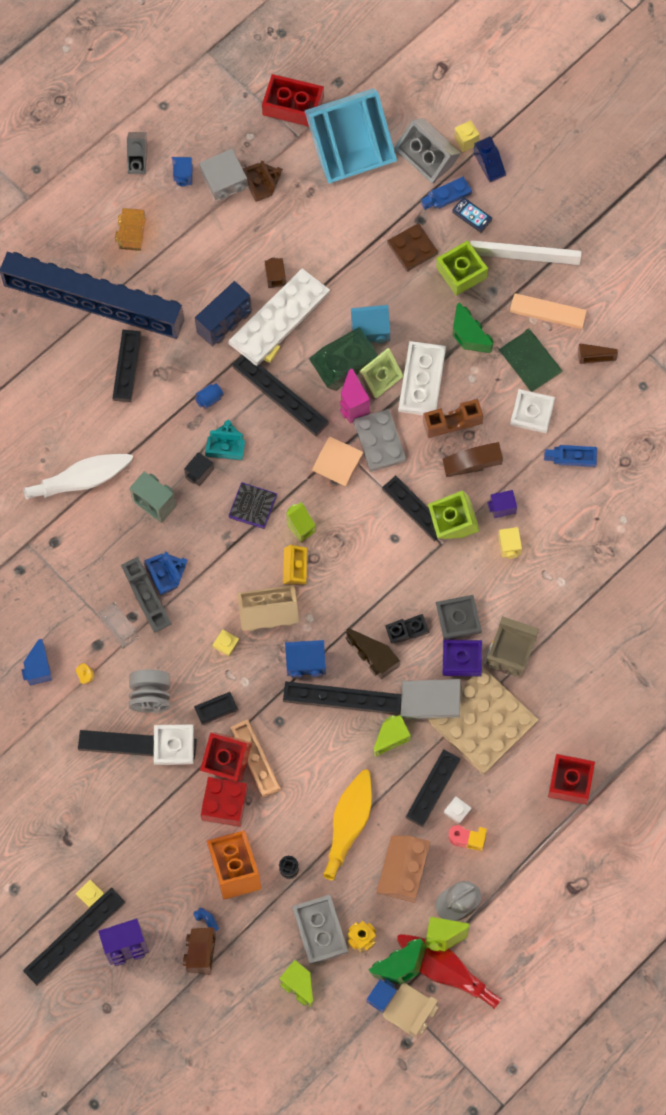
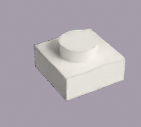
[444,796,472,825]

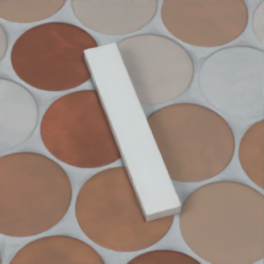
[471,241,581,265]

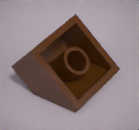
[183,927,216,975]

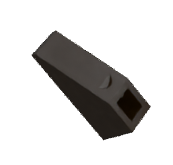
[345,628,400,679]

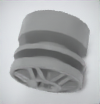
[129,669,170,713]

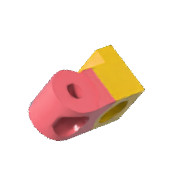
[449,825,487,852]

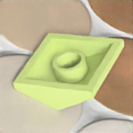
[360,348,404,399]

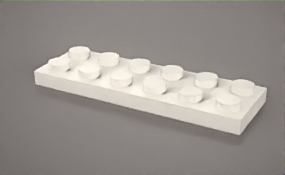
[229,268,330,366]

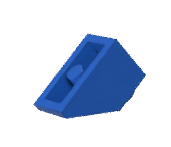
[21,639,52,686]

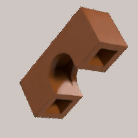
[423,399,483,438]

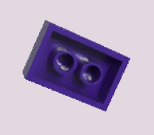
[98,918,149,966]

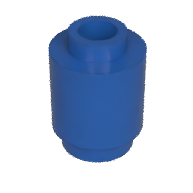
[195,383,224,409]

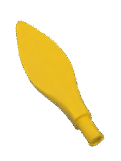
[323,769,372,880]

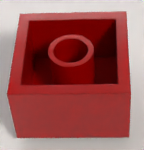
[200,732,252,781]
[548,754,595,805]
[201,777,248,827]

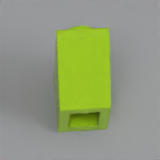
[286,502,316,542]
[279,960,313,1007]

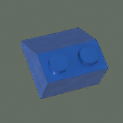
[285,640,326,678]

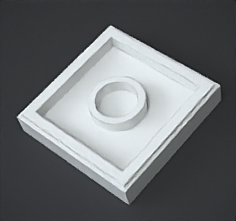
[510,389,555,434]
[154,725,194,765]

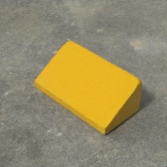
[283,544,307,585]

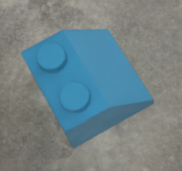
[351,305,390,345]

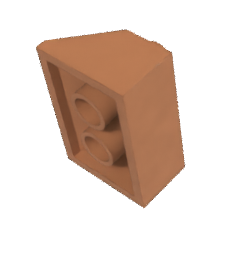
[376,836,430,903]

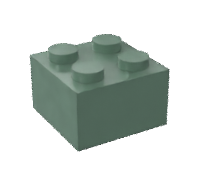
[129,471,176,523]

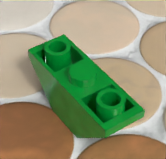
[452,302,494,353]
[368,938,426,984]

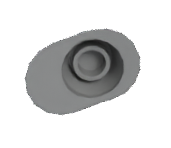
[436,881,481,921]

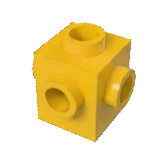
[348,921,377,953]

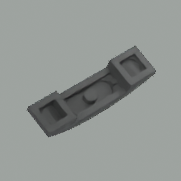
[121,557,172,633]

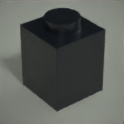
[184,452,214,486]

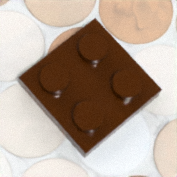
[387,223,438,271]

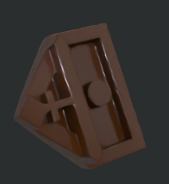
[242,160,283,202]

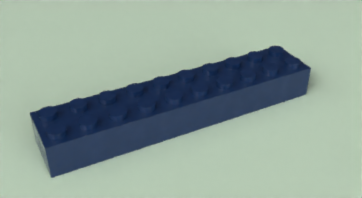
[0,251,184,339]

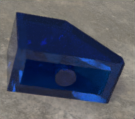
[473,136,506,182]

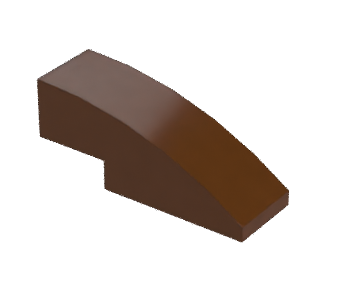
[443,442,503,477]

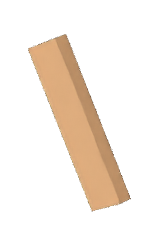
[510,293,587,329]
[230,719,281,798]

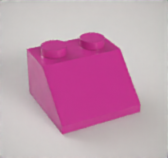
[339,369,370,423]

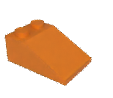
[206,830,262,900]

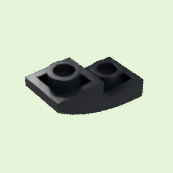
[385,614,430,644]

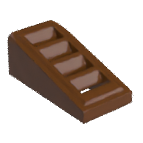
[578,344,618,364]

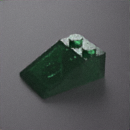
[309,327,378,391]

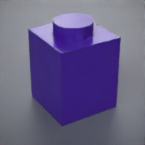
[487,490,517,518]

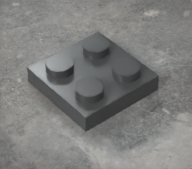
[436,595,482,640]

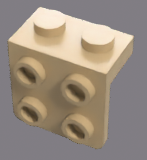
[383,983,439,1038]

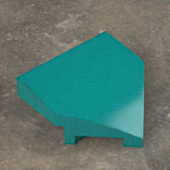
[205,419,245,460]

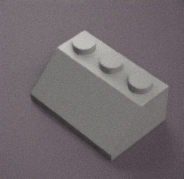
[394,118,461,183]

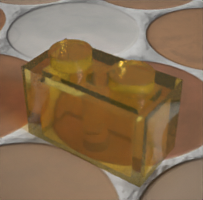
[115,208,146,251]

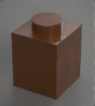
[265,257,286,288]

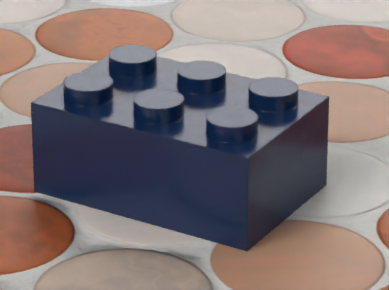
[194,281,252,347]

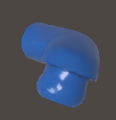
[193,908,219,931]

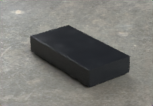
[194,692,238,725]

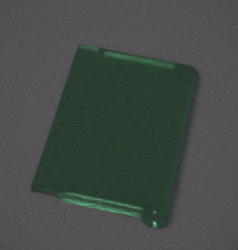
[499,328,563,392]

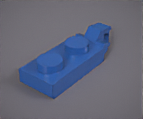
[421,176,472,210]
[544,445,597,467]

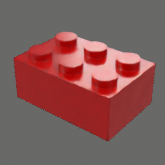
[262,74,324,127]

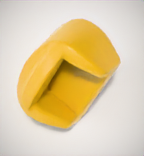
[75,663,94,684]

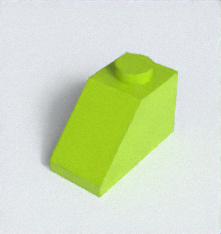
[374,715,411,757]
[425,917,470,951]

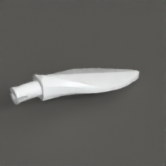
[24,454,133,499]

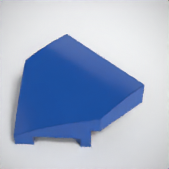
[144,551,188,595]

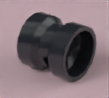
[279,855,299,879]

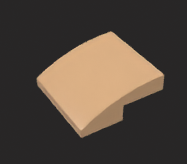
[312,436,364,486]

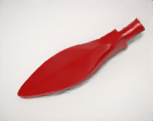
[397,934,502,1009]

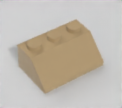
[237,585,300,631]

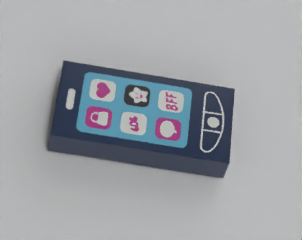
[452,197,492,233]

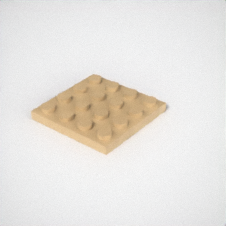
[428,667,539,775]

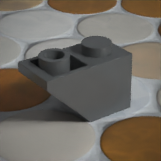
[127,132,147,174]

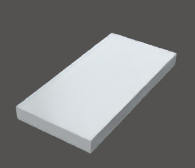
[398,341,446,415]

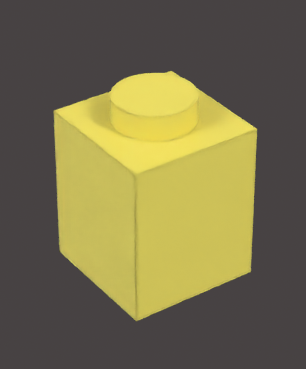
[454,120,480,152]
[498,527,522,559]

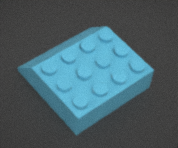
[305,88,397,183]

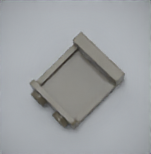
[486,616,539,676]

